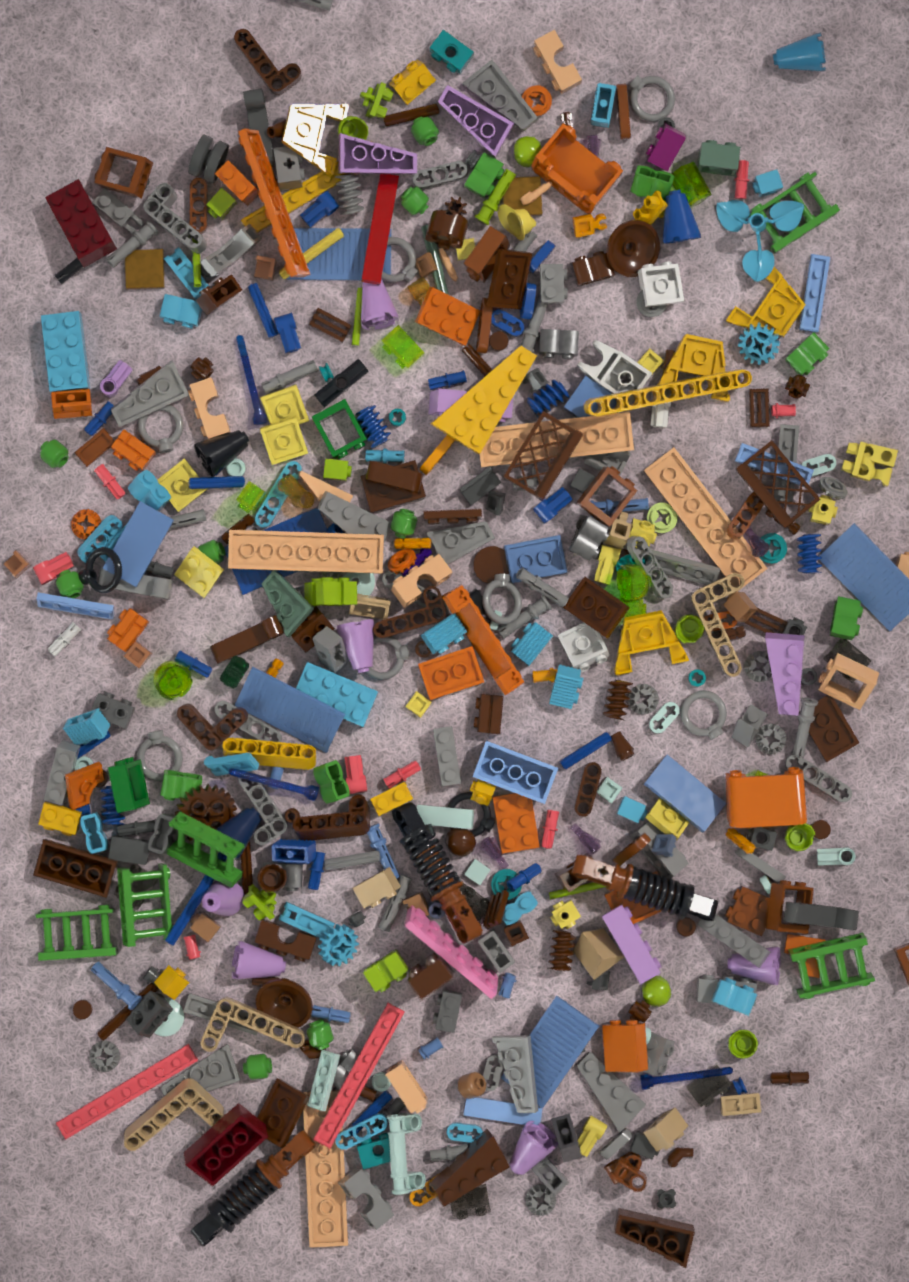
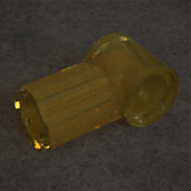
[407,277,430,306]
[278,474,314,509]

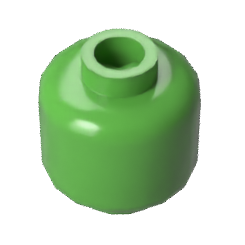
[411,117,439,146]
[400,186,429,215]
[40,440,69,468]
[390,508,418,538]
[198,540,226,564]
[56,570,84,598]
[306,1020,334,1050]
[243,1054,272,1080]

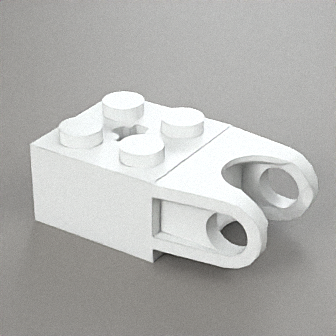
[577,340,652,405]

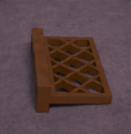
[503,411,583,502]
[736,440,821,529]

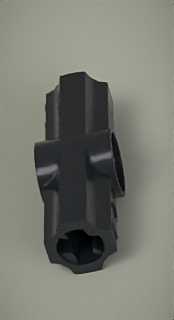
[314,358,369,408]

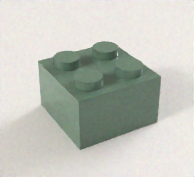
[697,140,741,176]

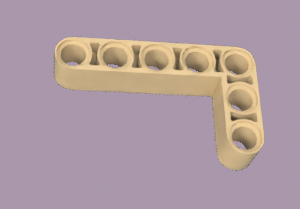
[691,573,745,677]
[201,997,305,1052]
[124,1078,224,1151]

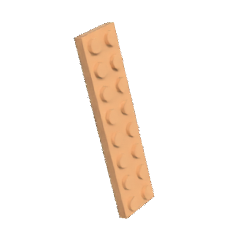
[480,412,634,467]
[644,447,768,592]
[228,530,384,574]
[303,1090,348,1248]

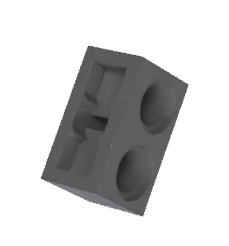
[126,991,173,1038]

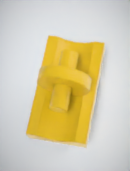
[633,191,668,225]

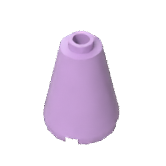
[361,279,399,330]
[336,619,374,673]
[202,880,245,916]
[231,941,286,980]
[728,947,781,985]
[509,1121,558,1175]

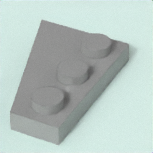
[426,521,495,565]

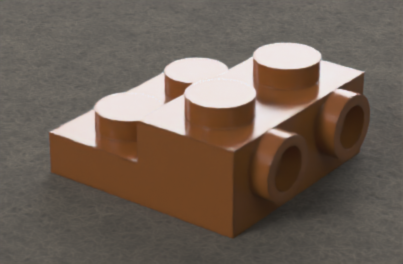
[725,886,770,936]

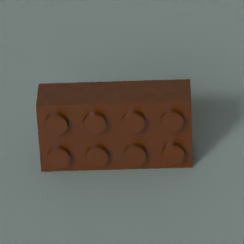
[408,952,453,1000]

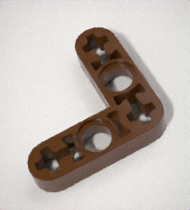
[177,703,248,750]

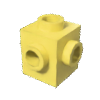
[809,495,838,526]
[629,518,657,548]
[550,899,581,929]

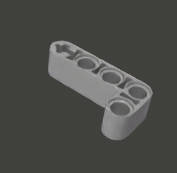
[143,183,207,253]
[97,567,174,600]
[238,771,288,845]

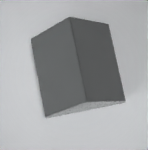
[486,491,506,516]

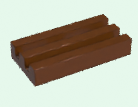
[309,308,352,343]
[749,388,770,428]
[744,608,787,634]
[483,889,509,929]

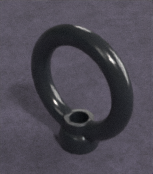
[79,547,122,593]
[447,792,496,837]

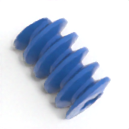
[526,379,570,418]
[355,405,391,449]
[797,534,822,574]
[101,786,126,825]

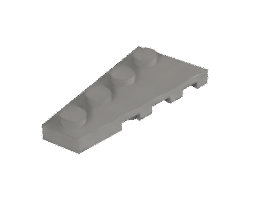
[462,60,539,131]
[111,360,189,427]
[317,491,391,541]
[492,1035,538,1113]
[161,1043,241,1103]
[577,1051,646,1132]

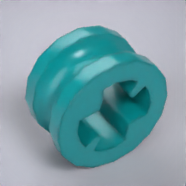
[319,363,334,382]
[389,408,406,426]
[688,669,706,687]

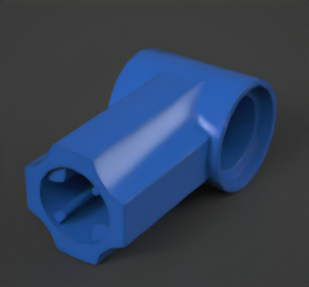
[300,191,340,228]
[274,312,301,353]
[533,487,573,524]

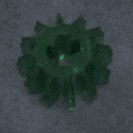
[220,655,249,689]

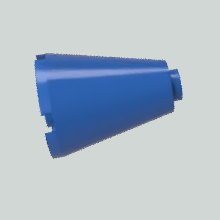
[663,190,701,244]

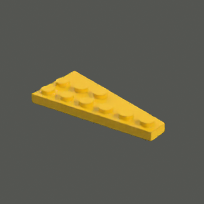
[430,346,537,454]

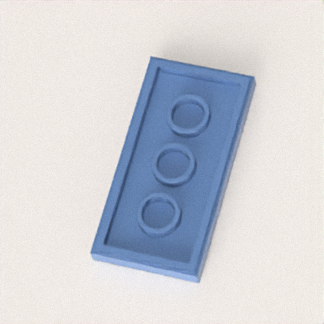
[103,501,174,587]
[644,754,726,833]

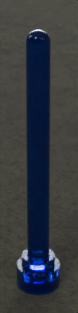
[236,335,269,425]
[228,768,319,801]
[640,1067,733,1090]

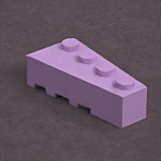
[438,85,515,158]
[338,133,417,174]
[429,389,513,423]
[765,632,804,715]
[602,905,662,984]

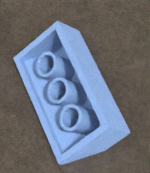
[473,741,558,804]

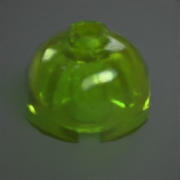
[617,564,652,603]
[153,660,193,700]

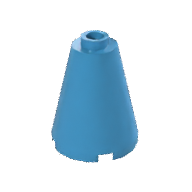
[773,32,826,72]

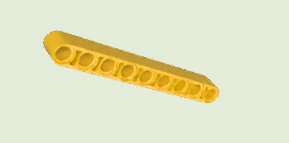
[584,369,752,416]

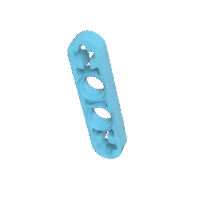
[255,461,302,528]

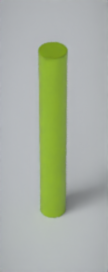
[192,237,202,287]
[352,288,362,346]
[549,882,606,900]

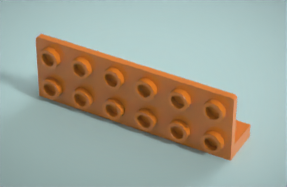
[442,585,524,695]

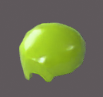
[337,116,369,140]
[513,136,542,167]
[675,614,704,644]
[785,823,815,851]
[642,976,671,1007]
[728,1030,758,1059]

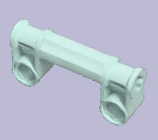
[387,1113,426,1195]

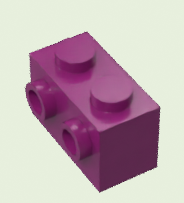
[645,124,686,172]

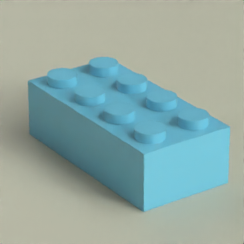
[41,311,90,392]
[296,662,378,727]

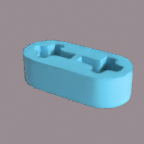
[447,1122,483,1143]

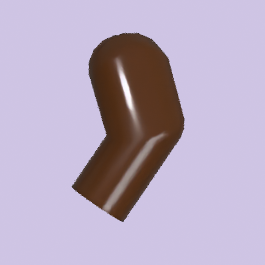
[300,1040,326,1059]
[667,1147,693,1167]

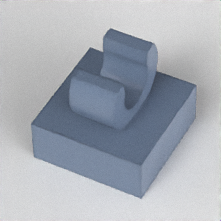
[652,834,676,857]

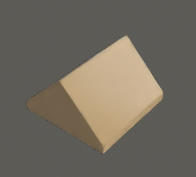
[573,928,625,980]

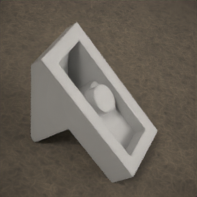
[732,704,768,748]
[532,1157,569,1196]

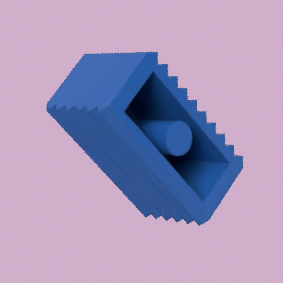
[272,839,316,864]

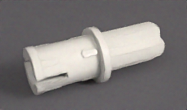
[48,622,81,656]

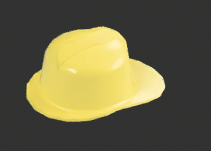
[498,204,536,241]

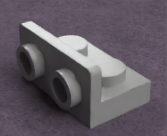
[513,467,540,491]

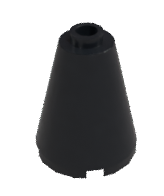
[194,430,249,477]

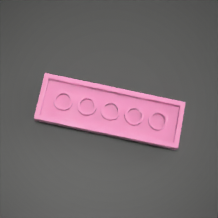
[405,905,498,999]

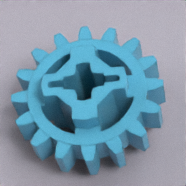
[738,322,780,365]
[318,924,359,966]

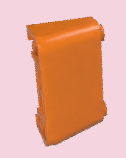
[531,123,623,214]
[725,767,807,828]

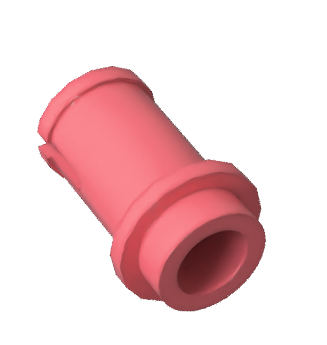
[771,403,796,418]
[183,935,201,960]

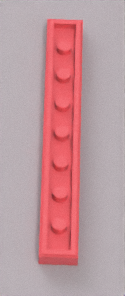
[313,1002,405,1148]
[56,1044,198,1140]

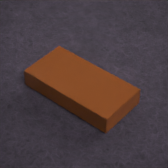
[74,428,115,467]

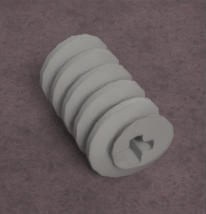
[335,174,364,215]

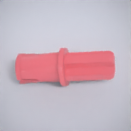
[734,160,749,199]
[94,464,125,500]
[383,761,421,789]
[541,810,559,849]

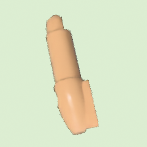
[520,182,552,205]
[438,248,458,281]

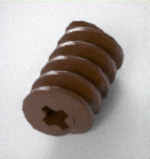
[602,680,633,721]
[548,930,576,971]

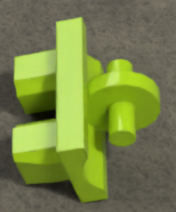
[360,82,394,119]
[242,884,277,921]

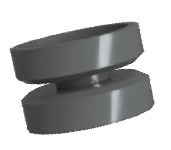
[188,134,229,184]

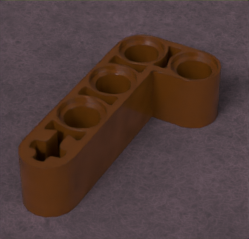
[234,29,302,95]
[373,586,446,638]
[210,615,285,664]
[293,794,370,841]

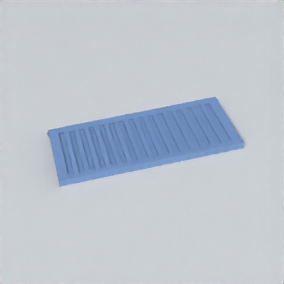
[287,228,391,281]
[818,523,909,631]
[235,667,345,753]
[501,996,599,1108]

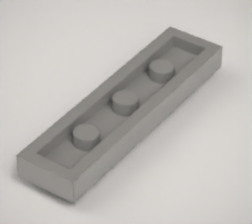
[774,424,800,502]
[643,549,720,587]
[697,914,771,968]
[183,993,262,1035]

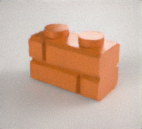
[51,389,92,419]
[111,429,157,471]
[107,608,149,653]

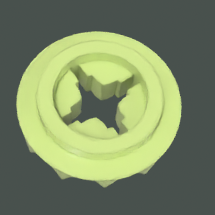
[647,503,678,533]

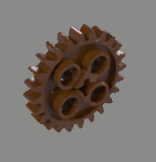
[175,783,237,845]

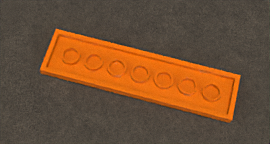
[238,128,311,277]

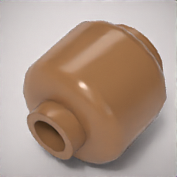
[458,1072,486,1099]

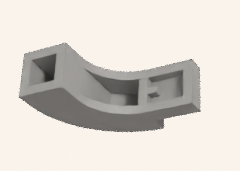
[200,224,262,277]

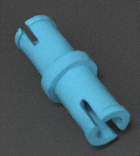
[365,448,405,464]

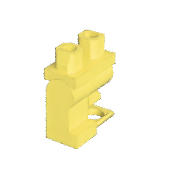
[841,442,898,487]

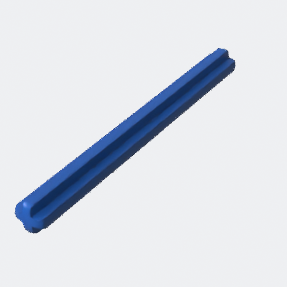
[165,852,227,946]

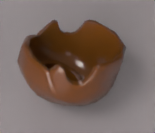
[445,828,476,857]
[257,864,287,893]

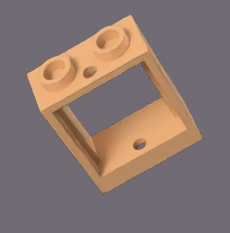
[818,653,879,710]
[386,1059,428,1113]

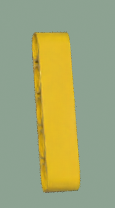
[222,738,316,770]

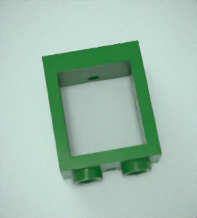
[312,399,367,460]
[108,757,150,813]

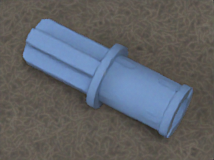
[312,1005,351,1023]

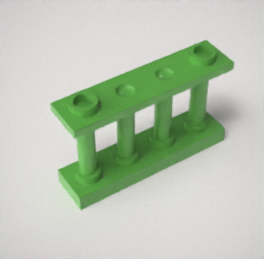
[749,172,840,254]
[167,812,245,888]
[117,863,173,947]
[36,905,118,961]
[788,932,875,999]

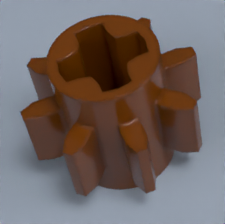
[445,197,467,215]
[190,357,214,381]
[785,375,810,399]
[628,1000,652,1023]

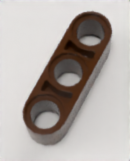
[365,461,423,493]
[574,762,602,817]

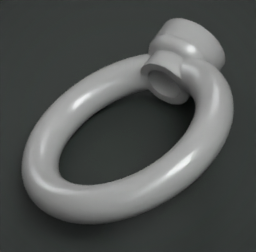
[628,75,675,122]
[382,237,418,283]
[138,405,183,453]
[482,574,522,625]
[365,634,410,680]
[681,690,727,740]
[137,730,183,781]

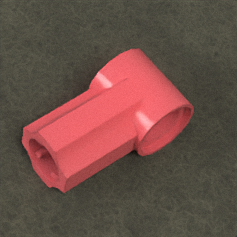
[33,552,74,585]
[344,755,367,794]

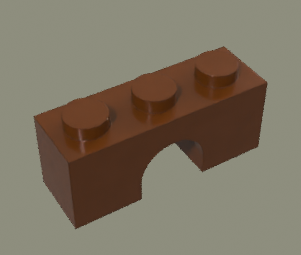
[254,919,317,962]

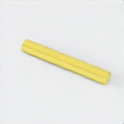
[279,228,344,279]

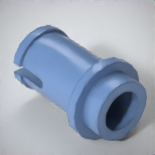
[267,767,285,790]
[498,972,517,998]
[418,1037,444,1059]

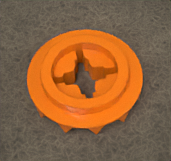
[522,85,552,116]
[71,509,102,540]
[388,549,417,574]

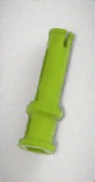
[474,169,516,226]

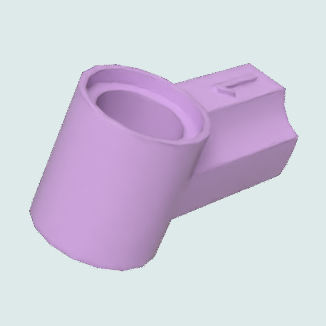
[100,360,133,398]

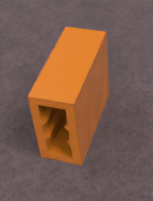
[215,160,259,206]
[602,1020,648,1072]

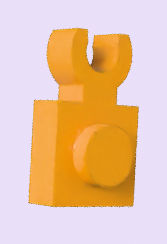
[572,213,607,238]

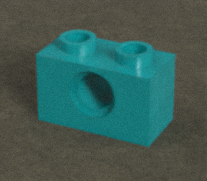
[430,29,474,74]
[357,1132,391,1169]

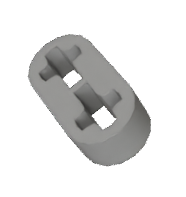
[483,1054,503,1091]
[600,1128,633,1160]

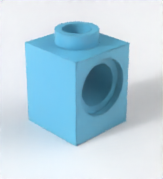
[752,169,783,197]
[617,796,647,823]

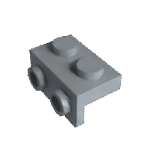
[540,264,568,304]
[584,451,631,476]
[644,1032,675,1077]

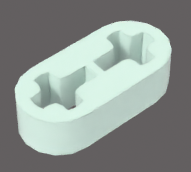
[801,454,836,477]
[649,702,679,733]

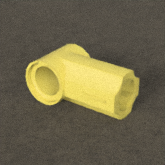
[594,544,621,585]
[577,1115,608,1157]

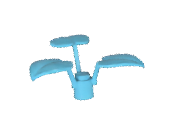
[716,200,804,282]

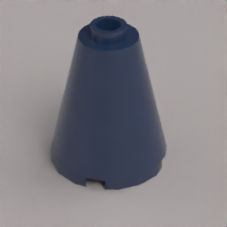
[215,808,261,861]

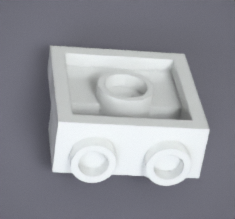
[638,262,684,307]
[558,623,610,673]

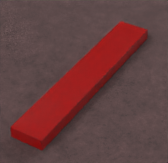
[361,174,399,285]

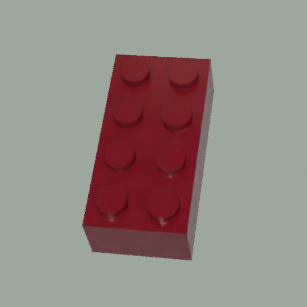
[45,179,117,267]
[183,1103,268,1187]

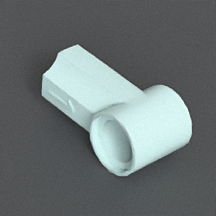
[817,847,856,866]

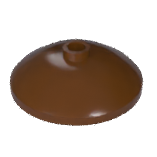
[607,220,660,277]
[256,979,313,1029]

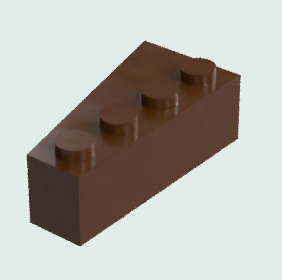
[429,1129,510,1207]
[614,1208,695,1268]

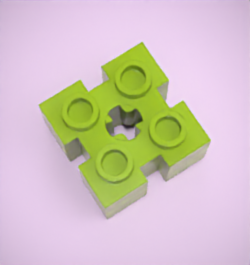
[304,578,357,606]
[363,949,409,992]

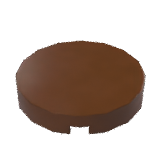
[473,546,509,584]

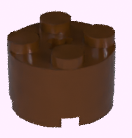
[425,210,468,250]

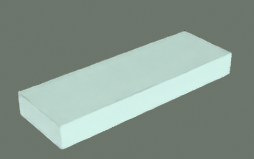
[417,805,474,829]
[307,1050,340,1112]

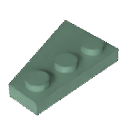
[262,570,314,637]

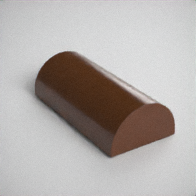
[33,838,118,898]

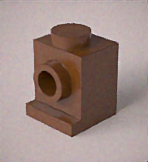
[503,920,529,946]

